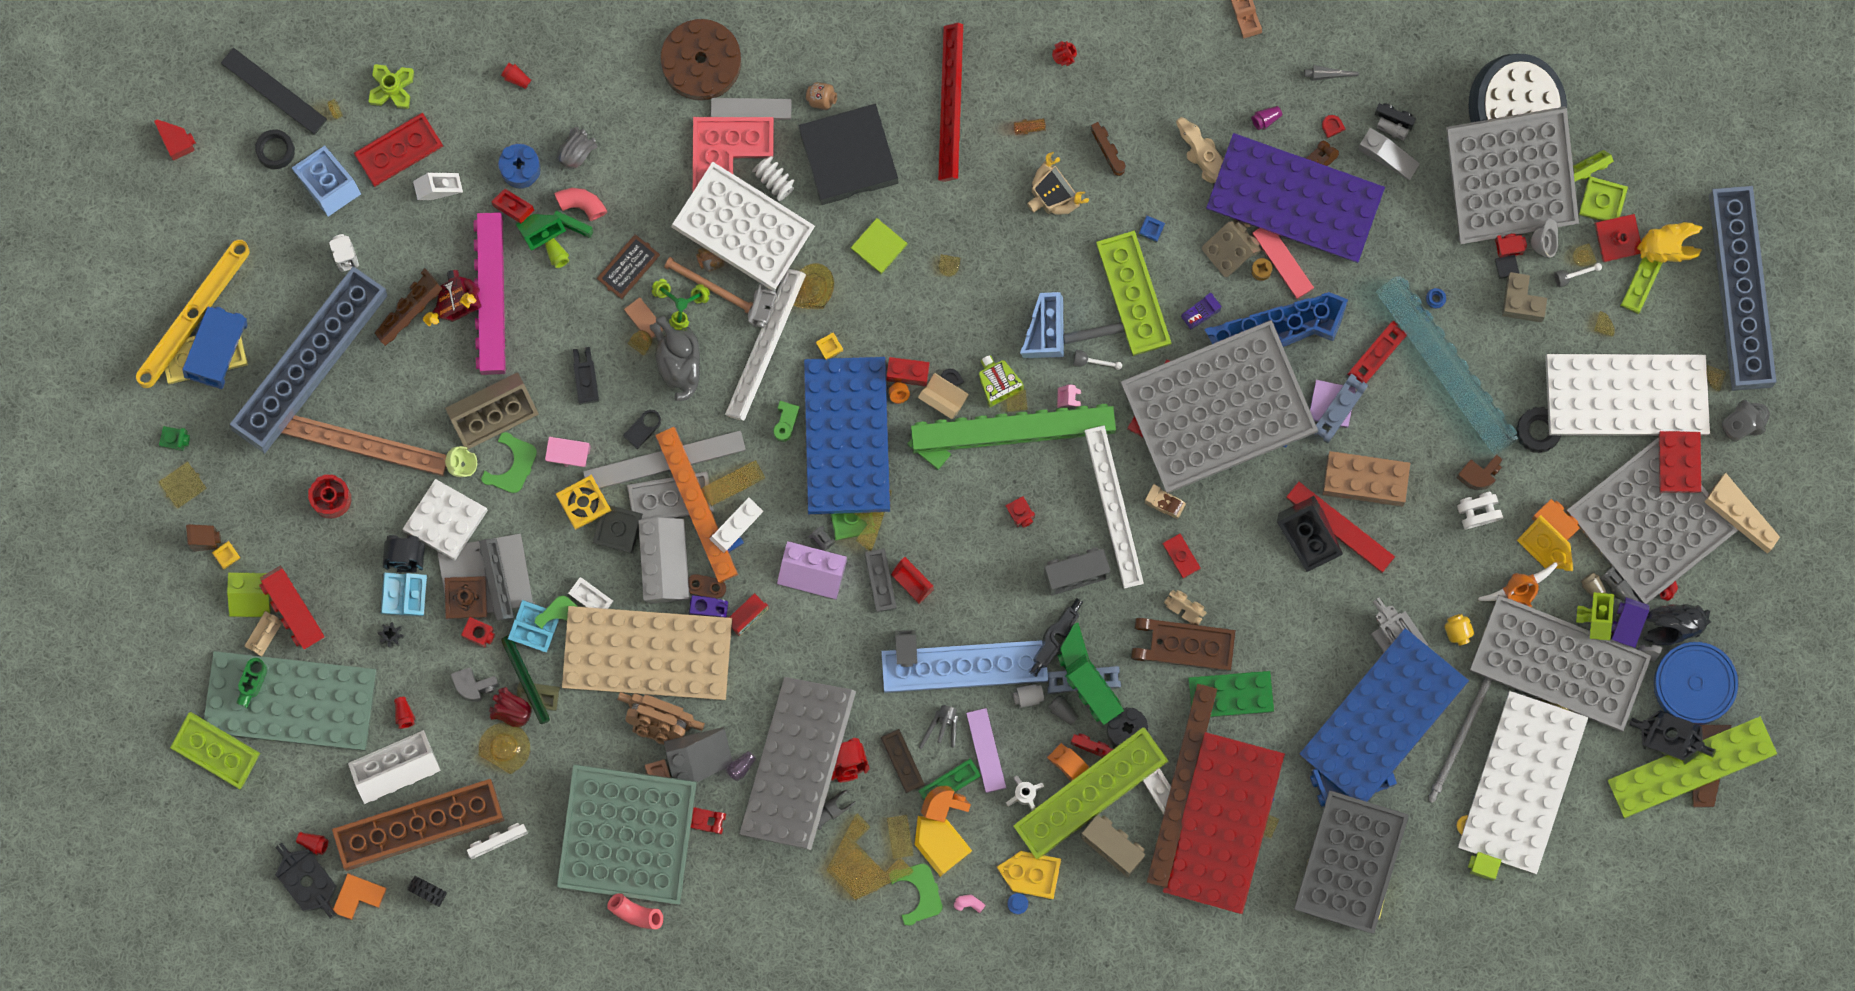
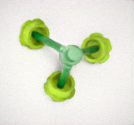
[652,279,710,330]

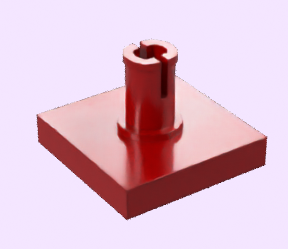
[1594,214,1641,262]

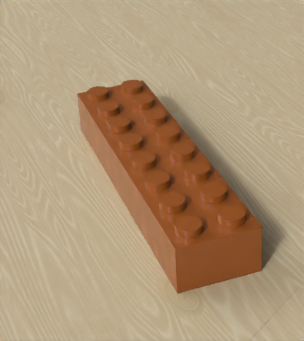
[332,779,505,871]

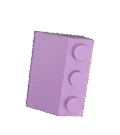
[777,541,847,599]

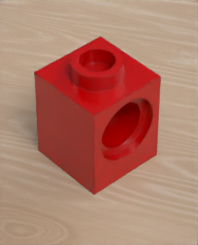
[461,617,495,648]

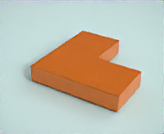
[333,874,386,920]

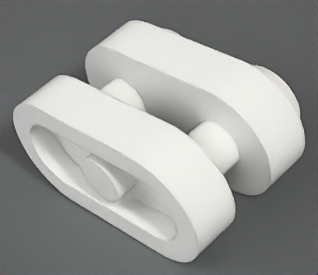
[1457,492,1503,530]

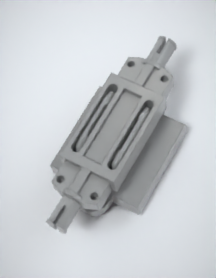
[1371,597,1428,653]

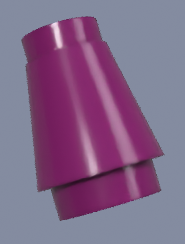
[1251,106,1283,130]

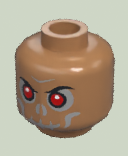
[806,82,837,110]

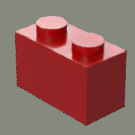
[887,357,930,387]

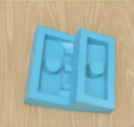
[381,572,427,616]
[508,600,559,653]

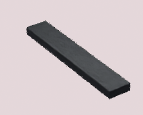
[221,47,327,135]

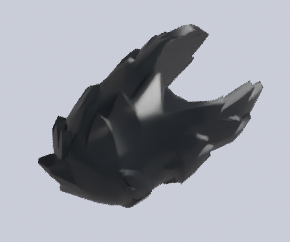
[1644,604,1711,645]

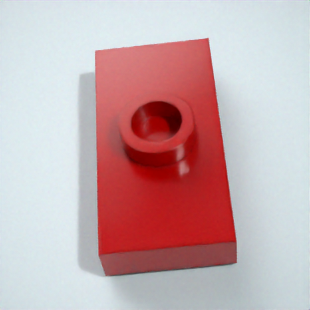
[1162,534,1201,579]

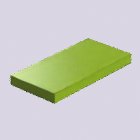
[170,712,260,789]

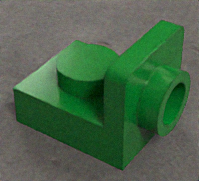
[159,426,190,451]

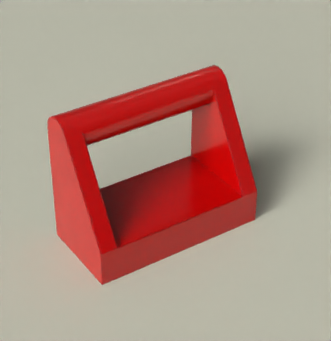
[891,557,934,604]

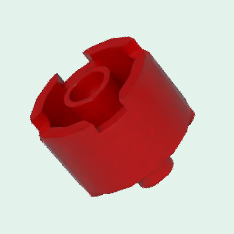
[308,475,351,518]
[831,738,870,783]

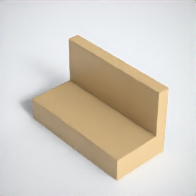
[918,373,969,419]

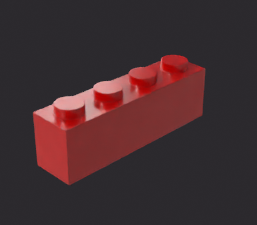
[259,565,325,650]

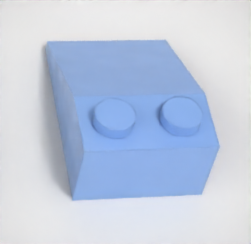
[292,145,361,216]

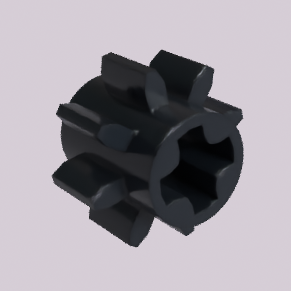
[378,622,404,648]

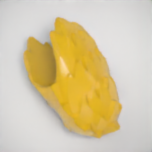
[1637,222,1703,263]

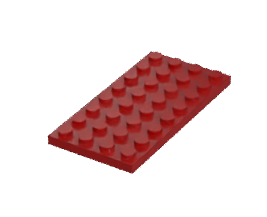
[1163,732,1285,914]

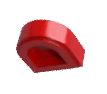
[1322,115,1346,139]

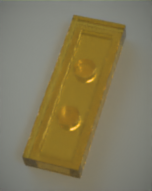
[702,460,765,507]

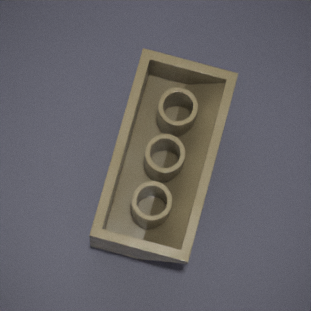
[445,372,539,450]

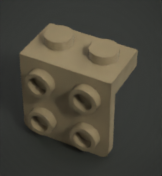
[1202,220,1262,277]

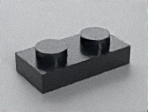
[1374,103,1416,130]

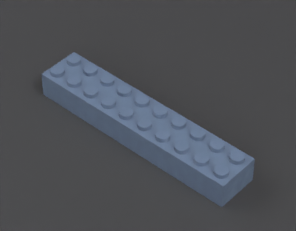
[1709,186,1776,391]
[230,267,387,454]

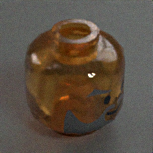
[696,247,724,272]

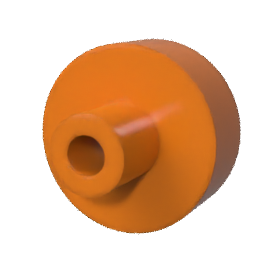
[888,382,910,403]

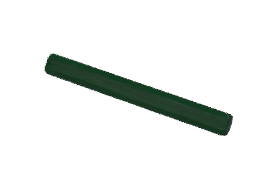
[501,635,550,724]

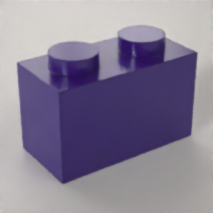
[1611,597,1649,648]

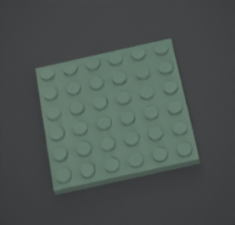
[557,764,697,905]

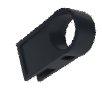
[623,410,661,450]

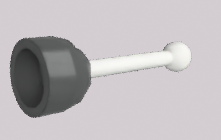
[1554,263,1602,288]
[1073,350,1122,370]

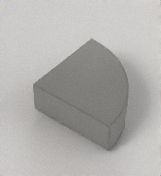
[1638,645,1662,662]

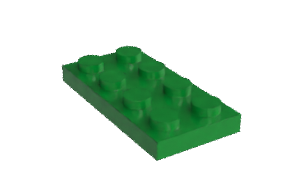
[1188,671,1274,717]

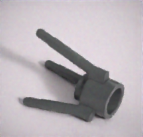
[919,705,958,749]

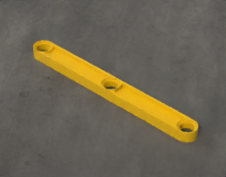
[136,240,249,388]

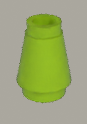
[544,238,569,268]

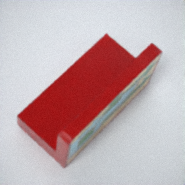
[729,593,769,636]

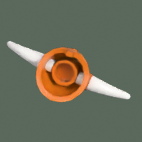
[1478,562,1558,607]

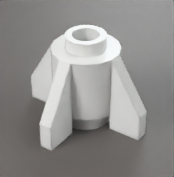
[1006,776,1044,811]

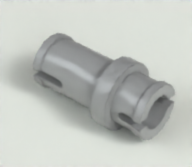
[1376,117,1409,141]

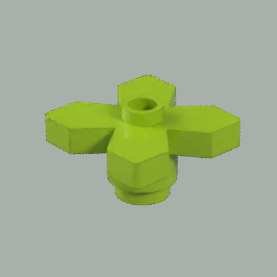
[369,64,414,109]

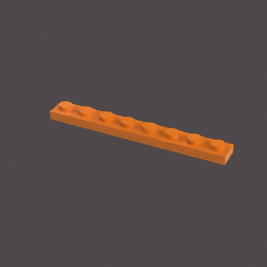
[656,427,738,583]

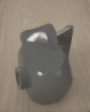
[1722,399,1770,442]

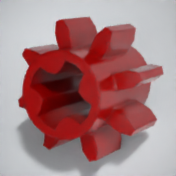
[1052,41,1077,66]

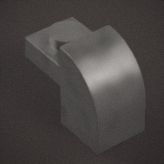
[451,667,499,702]

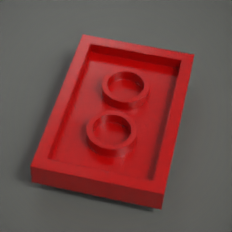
[1659,431,1701,493]

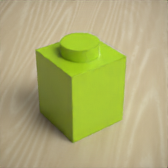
[1468,852,1501,881]

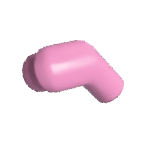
[954,895,986,913]

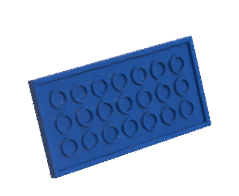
[804,357,890,514]
[1299,628,1469,802]

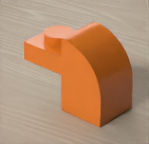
[1047,743,1090,781]
[921,786,971,822]

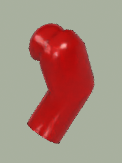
[1659,581,1678,601]

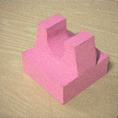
[1057,385,1081,408]

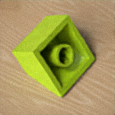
[227,573,271,617]

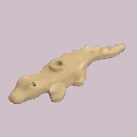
[1176,117,1251,228]

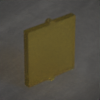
[159,462,207,509]

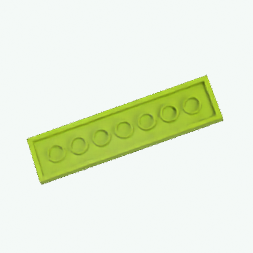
[1608,716,1777,819]
[1013,727,1168,859]

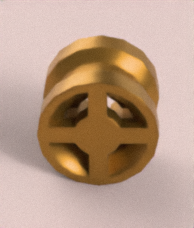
[1251,258,1272,281]

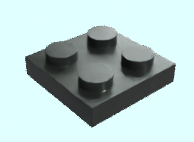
[593,505,643,553]

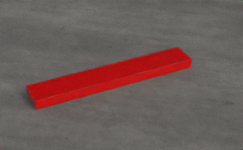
[1286,482,1395,573]

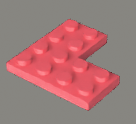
[693,117,774,191]

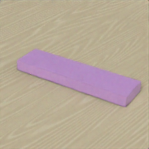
[966,708,1006,793]

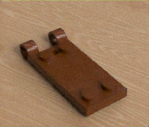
[1131,618,1236,671]

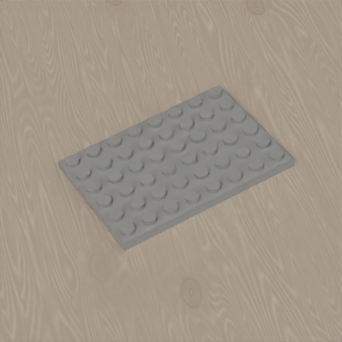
[1121,320,1318,494]

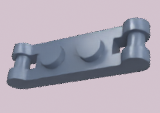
[1314,374,1368,443]
[1047,666,1121,694]

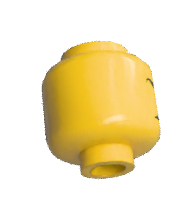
[1444,614,1474,646]

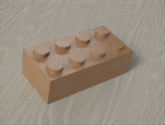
[1322,451,1410,507]

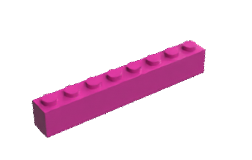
[473,213,506,375]

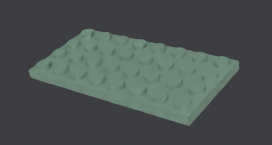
[204,651,377,751]

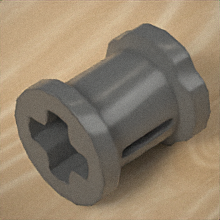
[809,526,836,551]

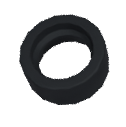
[255,129,295,169]

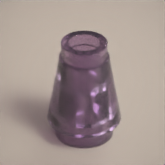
[726,751,756,781]

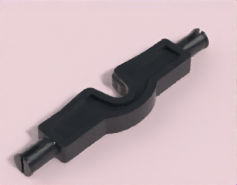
[1029,598,1083,677]

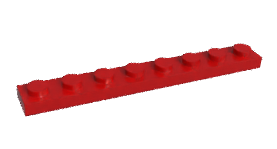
[938,23,963,182]

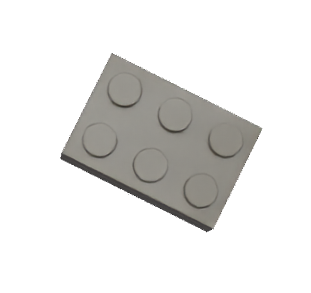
[1081,815,1145,878]

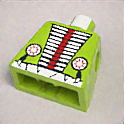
[979,355,1024,408]

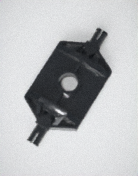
[1629,710,1716,765]
[275,843,337,919]

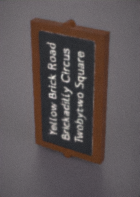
[597,234,660,299]

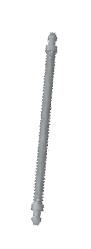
[1429,678,1492,803]

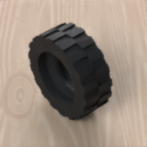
[1516,407,1562,453]

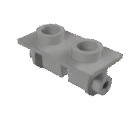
[748,284,777,328]

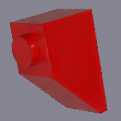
[154,119,196,161]

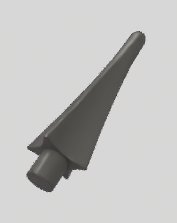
[1304,65,1359,81]

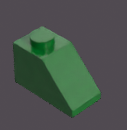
[516,214,566,251]
[1057,623,1089,671]

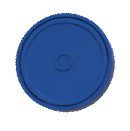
[1654,642,1738,725]

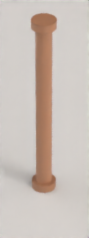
[664,257,753,314]

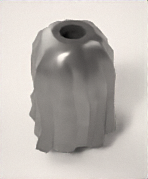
[557,127,598,169]

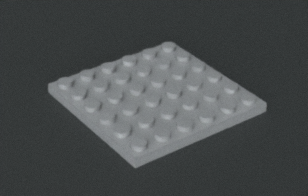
[1446,106,1579,244]
[1566,437,1738,604]

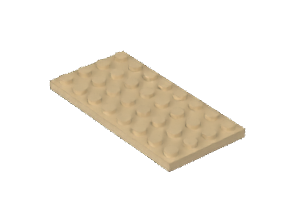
[562,606,732,700]

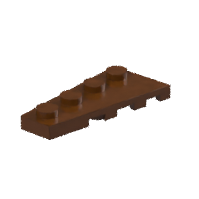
[375,268,442,346]
[1692,725,1732,808]

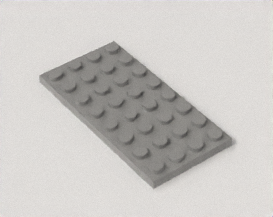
[1469,595,1652,732]
[739,677,856,850]

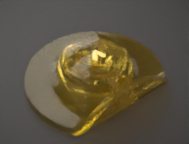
[793,263,834,309]
[478,723,530,774]

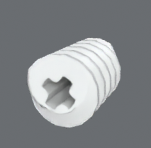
[752,156,795,201]

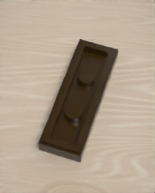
[881,729,925,794]

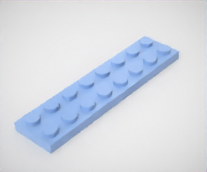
[882,640,1048,693]

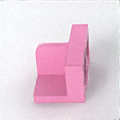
[545,437,590,467]

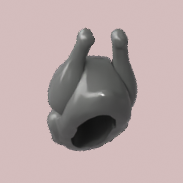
[650,316,700,401]

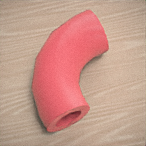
[554,188,607,221]
[607,893,663,929]

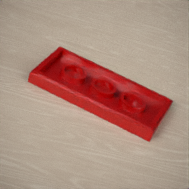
[354,112,444,187]

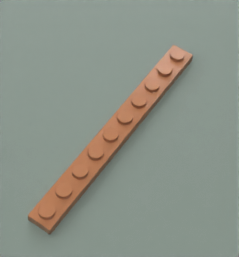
[281,416,446,476]

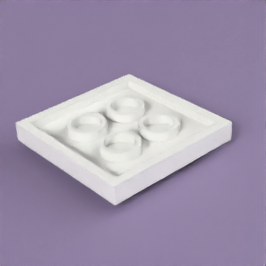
[403,479,488,561]

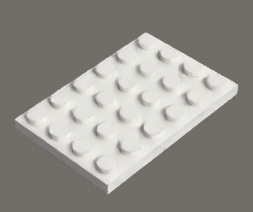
[671,162,815,291]

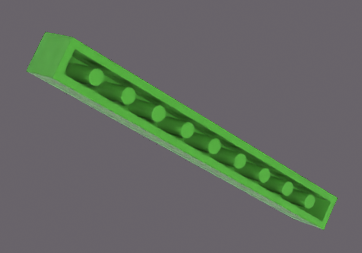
[911,404,1116,454]

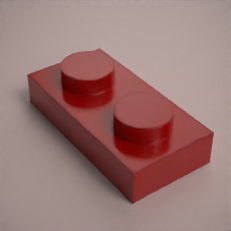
[491,189,535,223]

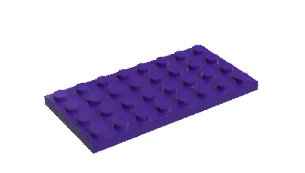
[1206,133,1385,263]

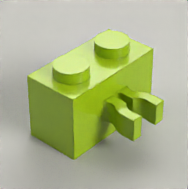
[1576,592,1614,641]

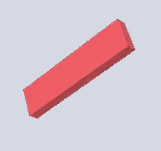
[1252,228,1314,299]

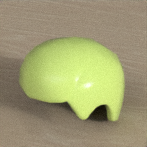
[445,446,477,477]

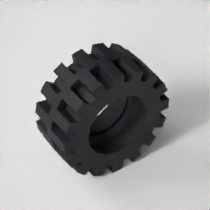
[407,876,447,907]

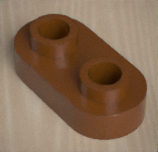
[688,574,726,599]

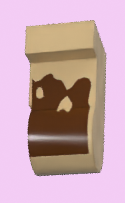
[1145,484,1186,519]

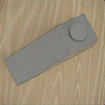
[1358,128,1420,181]

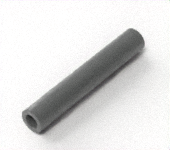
[1063,322,1124,344]

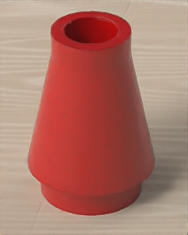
[501,62,532,89]
[394,697,416,729]
[296,832,329,855]

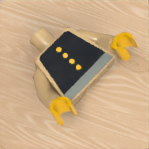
[1027,152,1089,215]

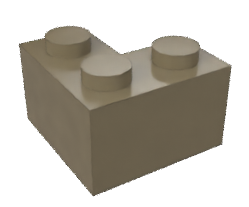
[1502,272,1547,322]

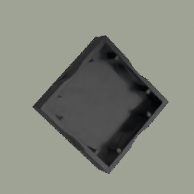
[799,103,898,205]

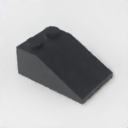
[1277,496,1343,572]

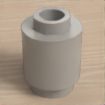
[1013,684,1044,708]

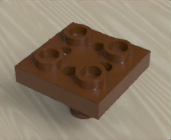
[445,576,487,619]

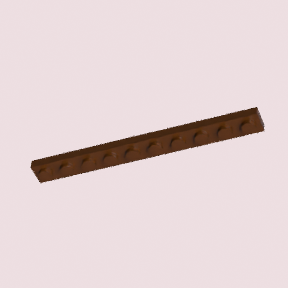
[1146,684,1217,888]

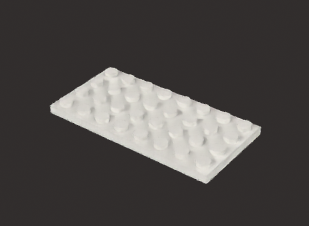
[1545,354,1710,436]
[1457,691,1588,874]

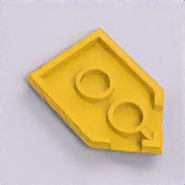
[1517,515,1573,571]
[915,816,972,877]
[997,851,1061,899]

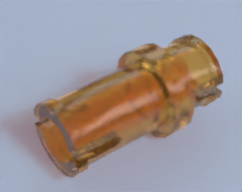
[1014,118,1046,135]

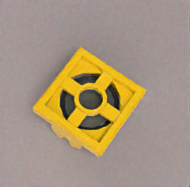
[556,474,611,530]

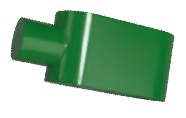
[236,658,267,708]

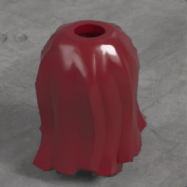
[489,687,532,728]

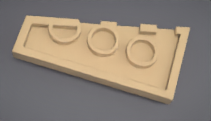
[1704,473,1780,553]

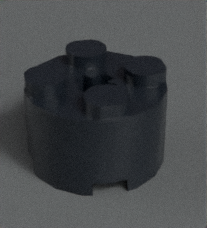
[383,535,425,573]
[1107,707,1149,747]

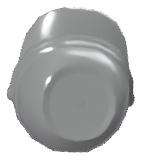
[1531,219,1558,258]

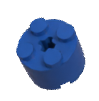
[499,144,541,189]

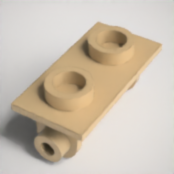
[1164,590,1207,625]
[244,611,282,657]

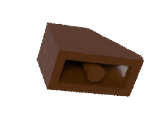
[186,524,221,552]

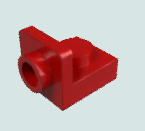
[1005,496,1035,528]

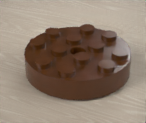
[661,19,741,101]

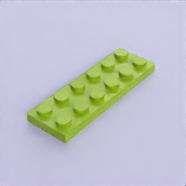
[1096,230,1171,356]

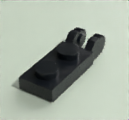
[573,347,599,405]

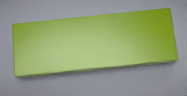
[1620,257,1662,314]

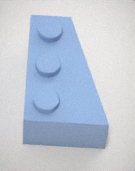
[1020,292,1064,358]

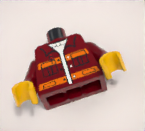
[423,270,482,326]

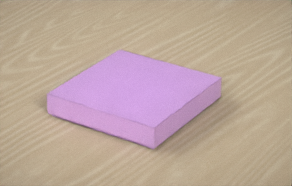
[1310,380,1356,428]

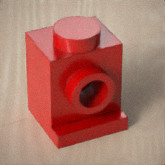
[1495,234,1527,258]

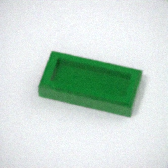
[554,211,594,238]

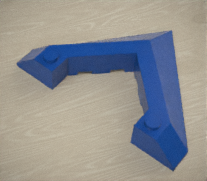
[1204,292,1348,448]

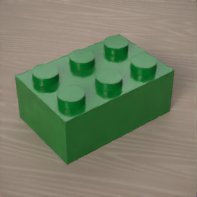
[1065,654,1124,725]

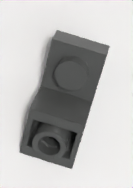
[895,630,917,667]

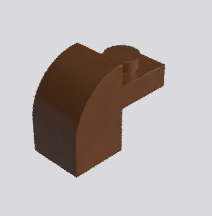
[1456,454,1503,490]

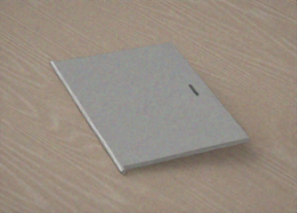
[437,534,535,620]

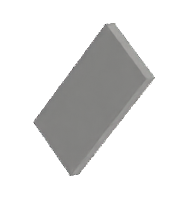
[627,472,714,520]

